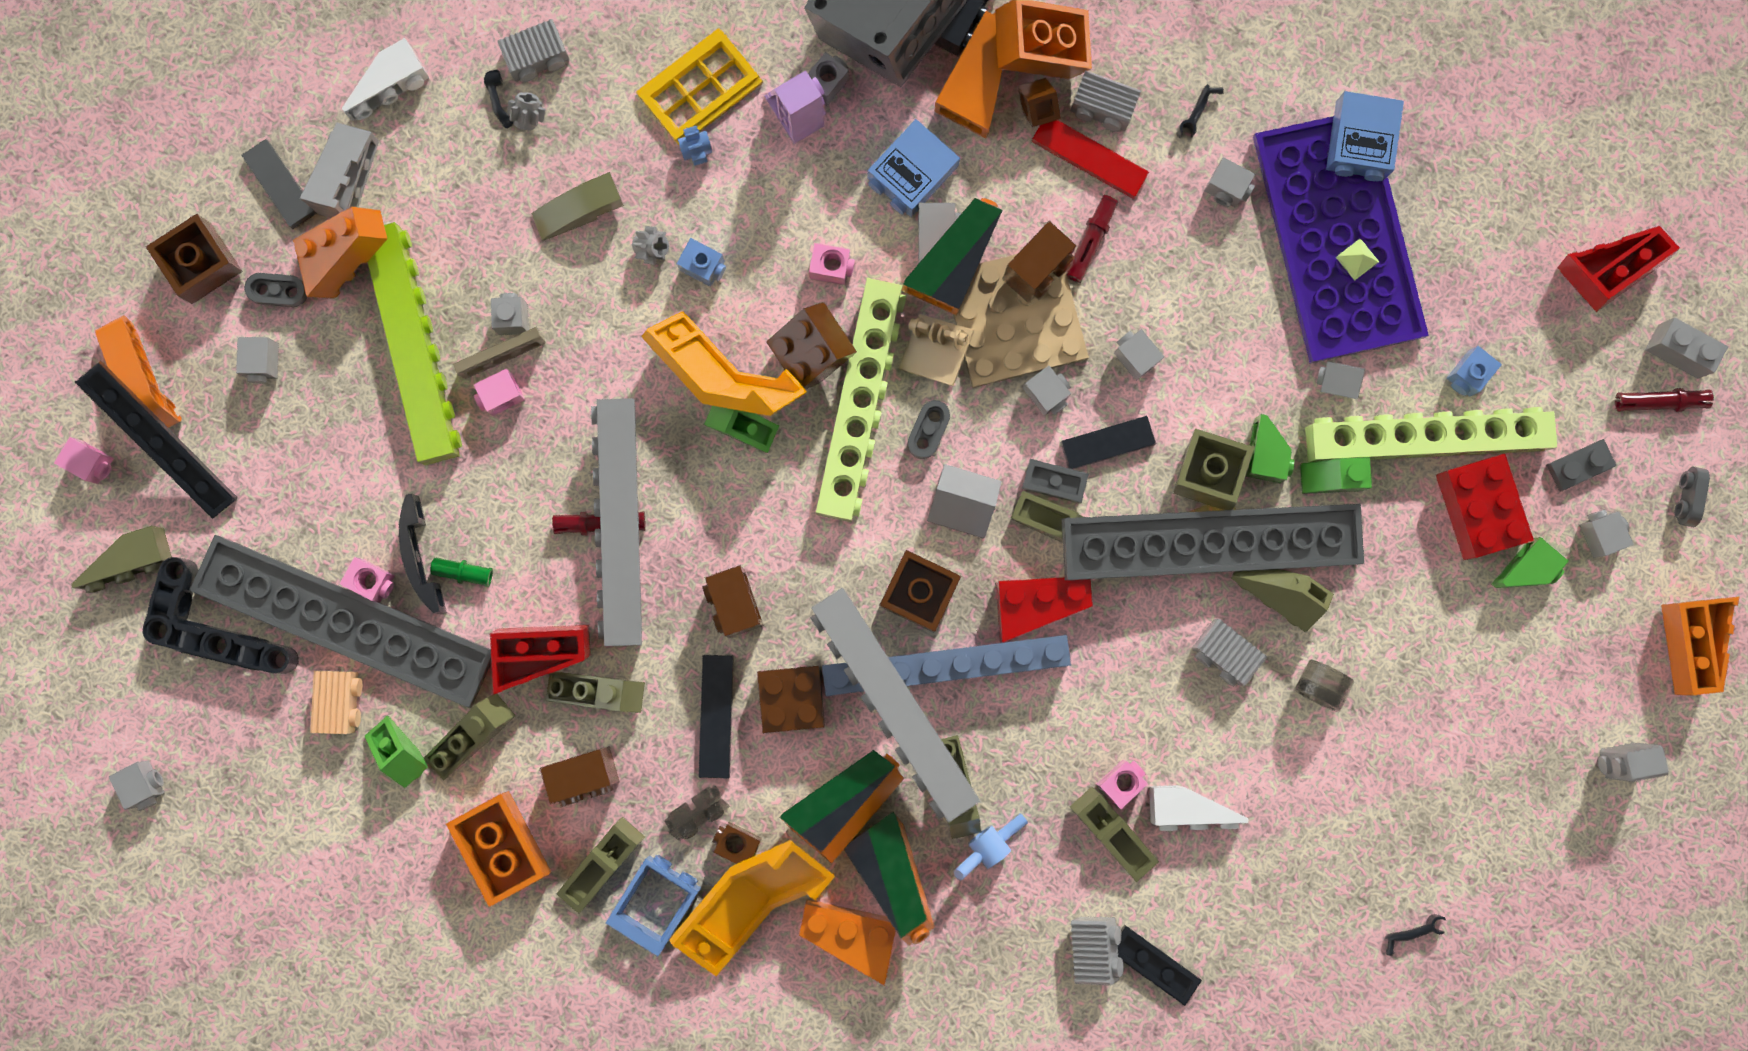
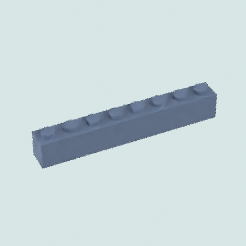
[822,635,1071,696]

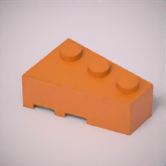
[293,207,387,299]
[1661,596,1740,696]

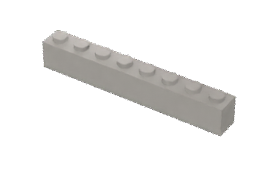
[591,398,642,646]
[810,587,981,822]

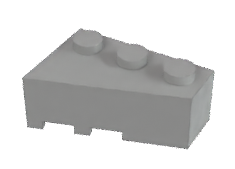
[300,123,379,218]

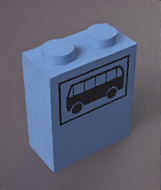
[1326,91,1404,181]
[868,119,960,217]

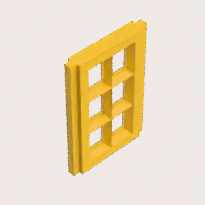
[636,28,763,147]

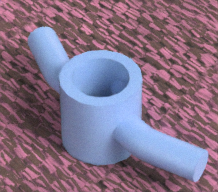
[954,813,1028,880]

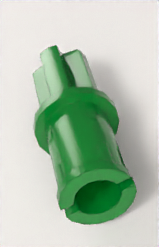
[430,557,493,587]

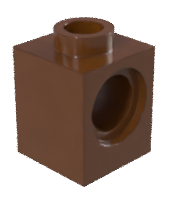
[1018,77,1061,127]
[712,822,762,864]

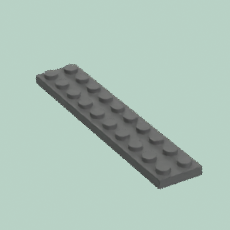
[1062,504,1364,580]
[189,535,491,708]

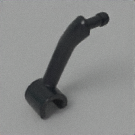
[484,70,513,129]
[1177,84,1224,138]
[1385,914,1446,956]

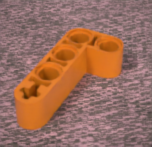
[95,315,182,428]

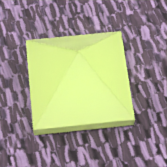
[1336,239,1379,281]

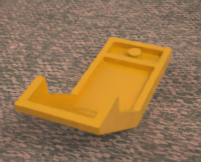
[641,311,807,416]
[669,840,835,977]

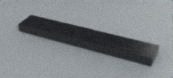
[74,361,237,519]

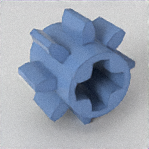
[678,126,713,166]

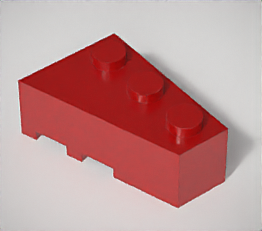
[1557,226,1680,312]
[996,577,1093,643]

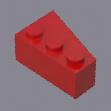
[490,625,591,695]

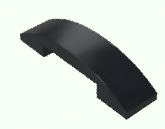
[399,493,447,614]

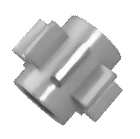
[507,92,546,130]
[631,226,669,265]

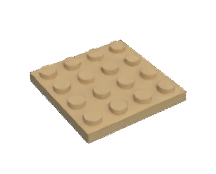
[953,254,1089,388]

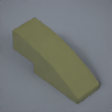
[531,172,624,241]
[1011,491,1084,543]
[1070,787,1159,882]
[556,817,645,914]

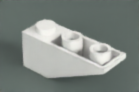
[342,38,430,121]
[1149,785,1249,831]

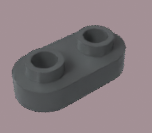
[244,273,307,307]
[908,400,950,459]
[1674,466,1710,528]

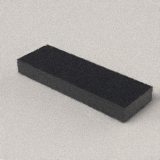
[1060,416,1156,469]
[1117,924,1202,1006]

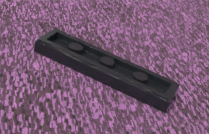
[699,655,734,778]

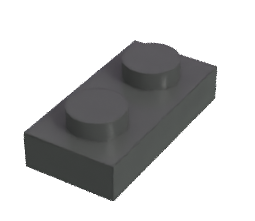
[1546,439,1617,492]
[1022,459,1089,504]

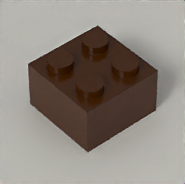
[146,214,243,304]
[1002,221,1076,303]
[766,302,857,389]
[879,550,961,633]
[702,565,764,638]
[757,666,825,733]
[540,746,620,807]

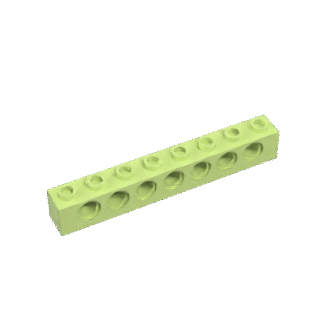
[816,278,907,523]
[1305,407,1557,463]

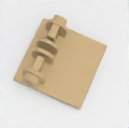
[899,314,974,386]

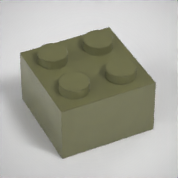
[1173,428,1254,510]

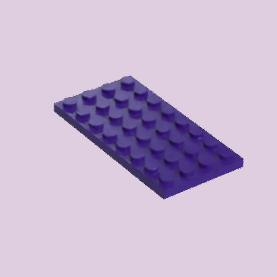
[1253,116,1429,364]

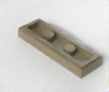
[453,327,546,379]

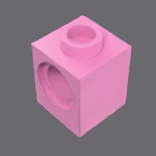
[809,243,855,285]
[474,369,525,416]
[54,437,114,484]
[340,557,395,602]
[1096,760,1148,809]

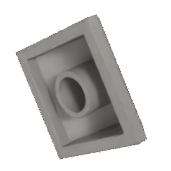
[927,464,1002,538]

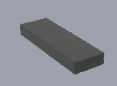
[241,139,317,229]

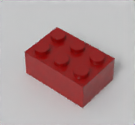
[1436,453,1534,560]

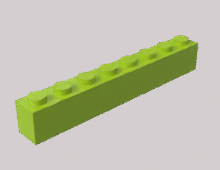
[368,222,462,466]

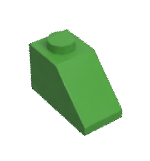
[704,406,779,453]
[1245,414,1294,483]
[1300,457,1372,494]
[1491,537,1569,588]
[364,715,428,788]

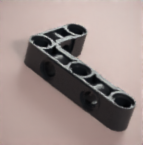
[142,557,299,674]

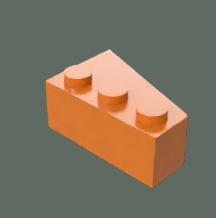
[799,899,896,986]

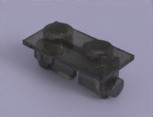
[664,785,730,841]

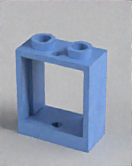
[606,855,701,956]

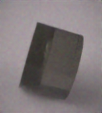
[1294,659,1355,712]

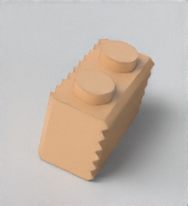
[310,671,363,734]

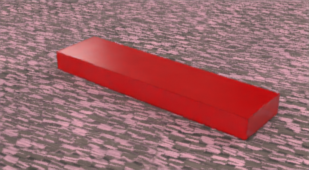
[1031,120,1149,200]

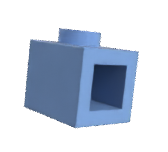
[676,238,726,287]
[1446,346,1502,397]

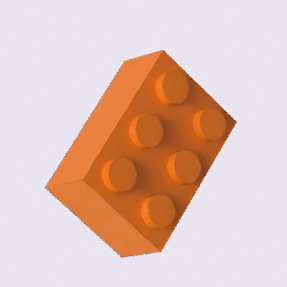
[995,0,1092,79]
[446,791,552,907]

